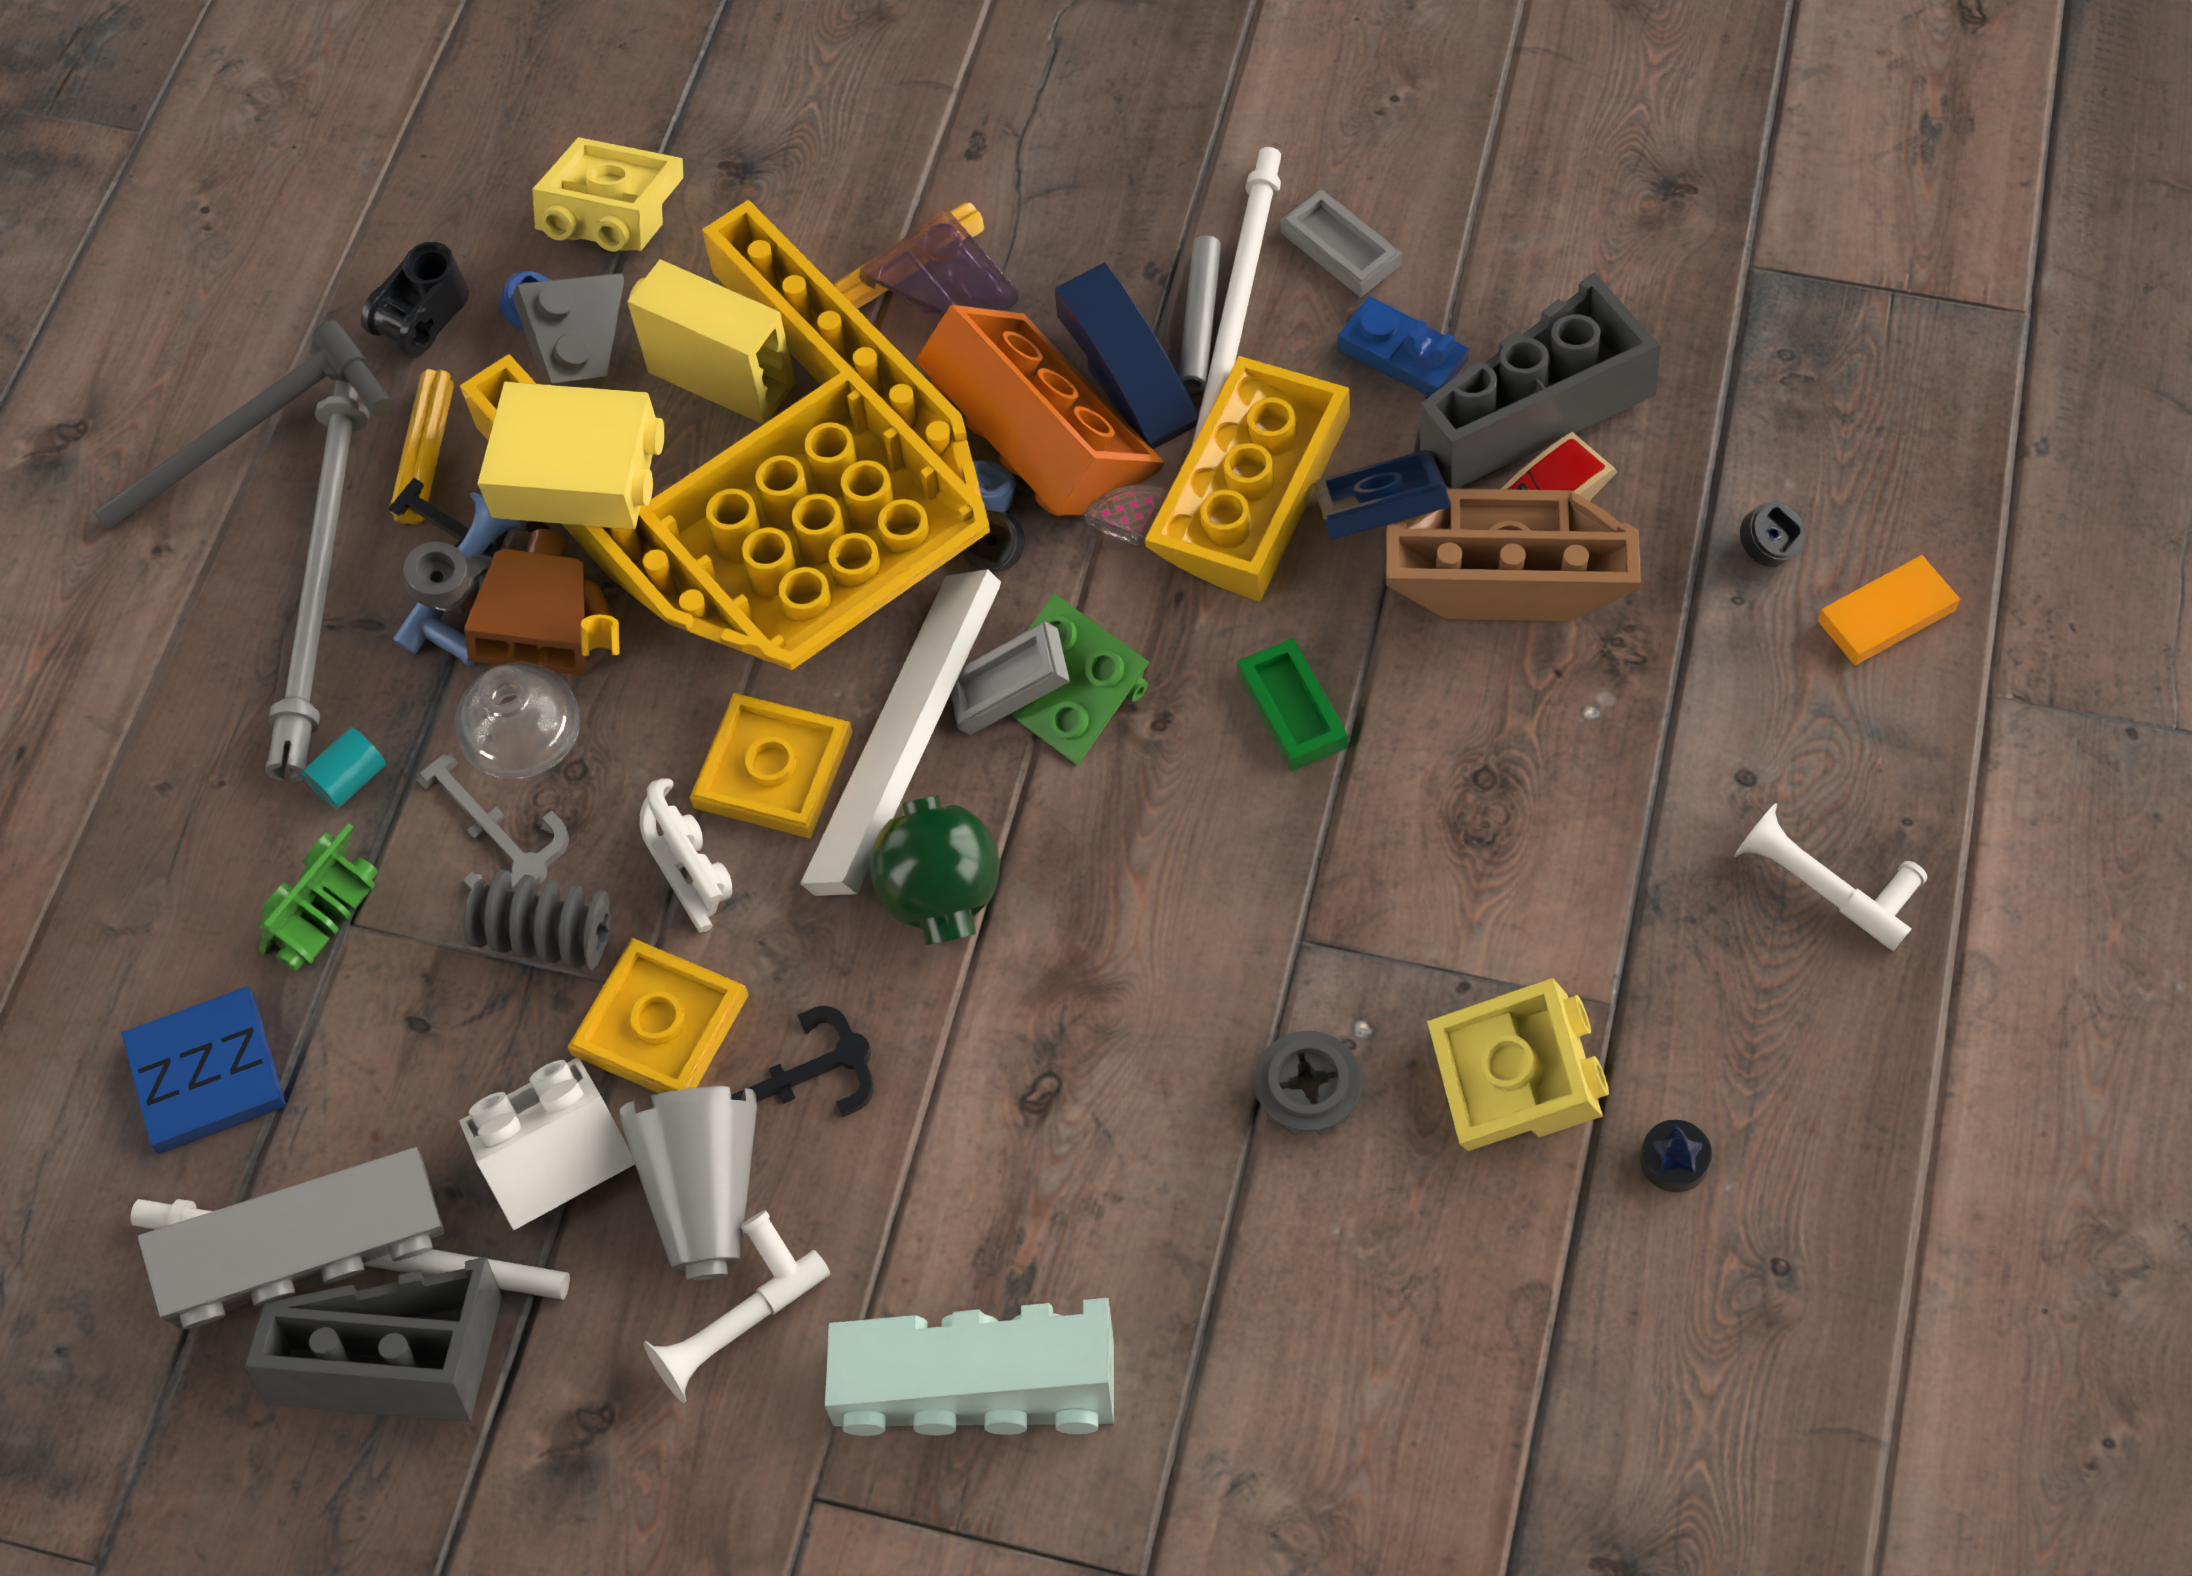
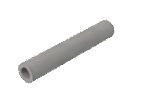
[1178,235,1221,393]

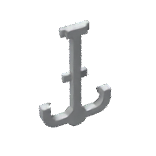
[416,753,569,891]

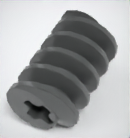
[463,869,611,971]

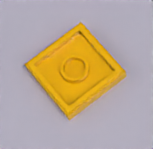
[689,693,853,839]
[567,938,749,1094]

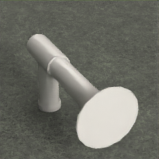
[1734,803,1927,951]
[643,1210,830,1403]

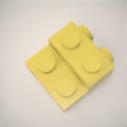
[532,137,683,252]
[1427,978,1609,1151]

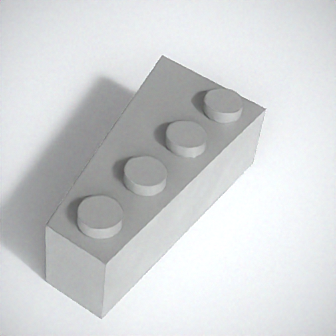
[137,1147,445,1329]

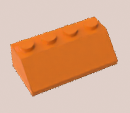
[915,305,1165,516]

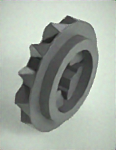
[1254,1031,1362,1135]

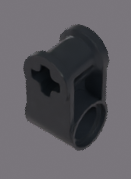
[361,242,469,356]

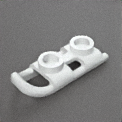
[640,778,732,933]

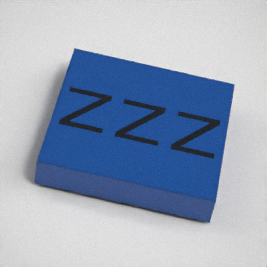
[121,986,286,1154]

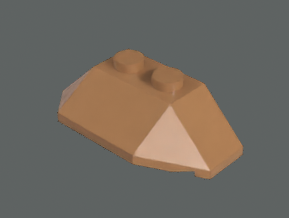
[1386,489,1641,622]

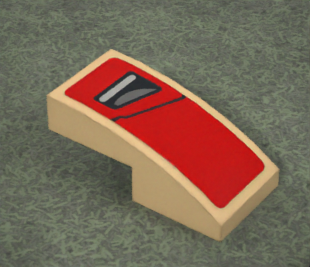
[1501,432,1617,501]

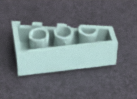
[825,1298,1114,1436]

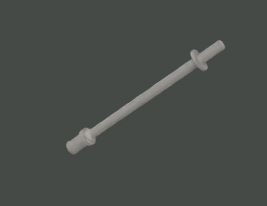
[265,380,370,782]

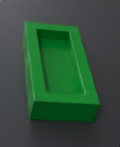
[1237,638,1349,771]

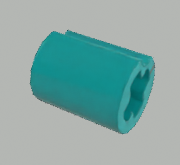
[300,727,386,810]

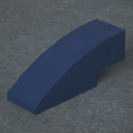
[1055,262,1199,449]

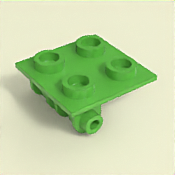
[1010,593,1150,765]
[258,823,379,972]

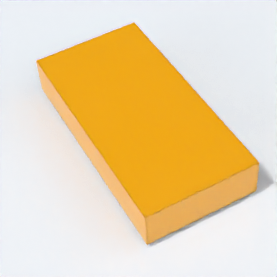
[1817,555,1960,666]

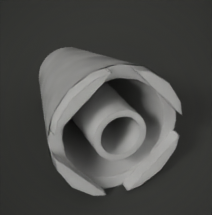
[620,1086,757,1281]

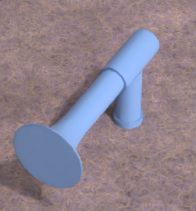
[392,492,524,666]

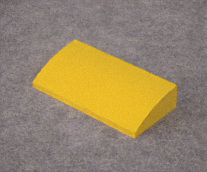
[1145,356,1350,602]

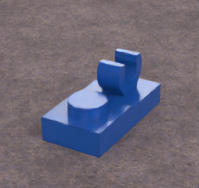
[1337,296,1469,396]

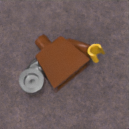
[403,529,620,676]

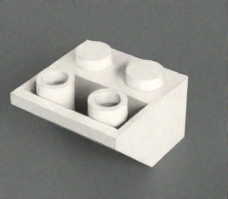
[459,1057,635,1230]

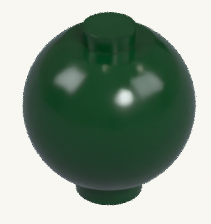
[870,795,1000,945]

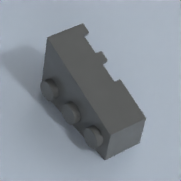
[245,1257,502,1422]

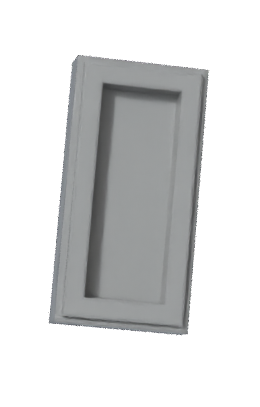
[1280,189,1402,298]
[950,621,1070,735]

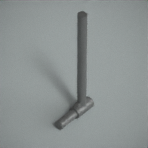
[93,320,393,531]

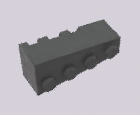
[1420,272,1661,489]

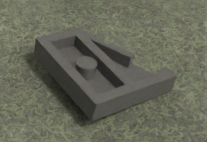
[512,273,624,389]

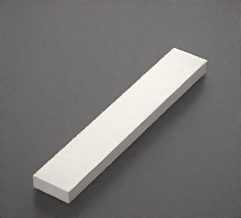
[800,569,1001,896]

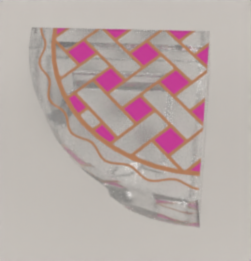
[1085,485,1166,547]

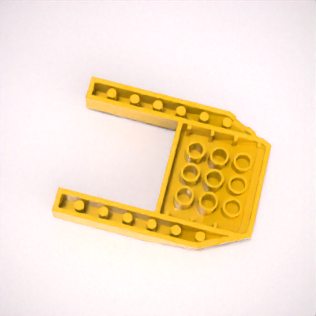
[460,199,990,670]

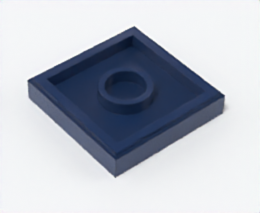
[1313,449,1451,540]

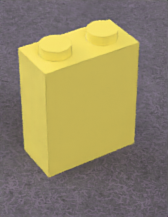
[627,259,796,424]
[478,382,664,529]

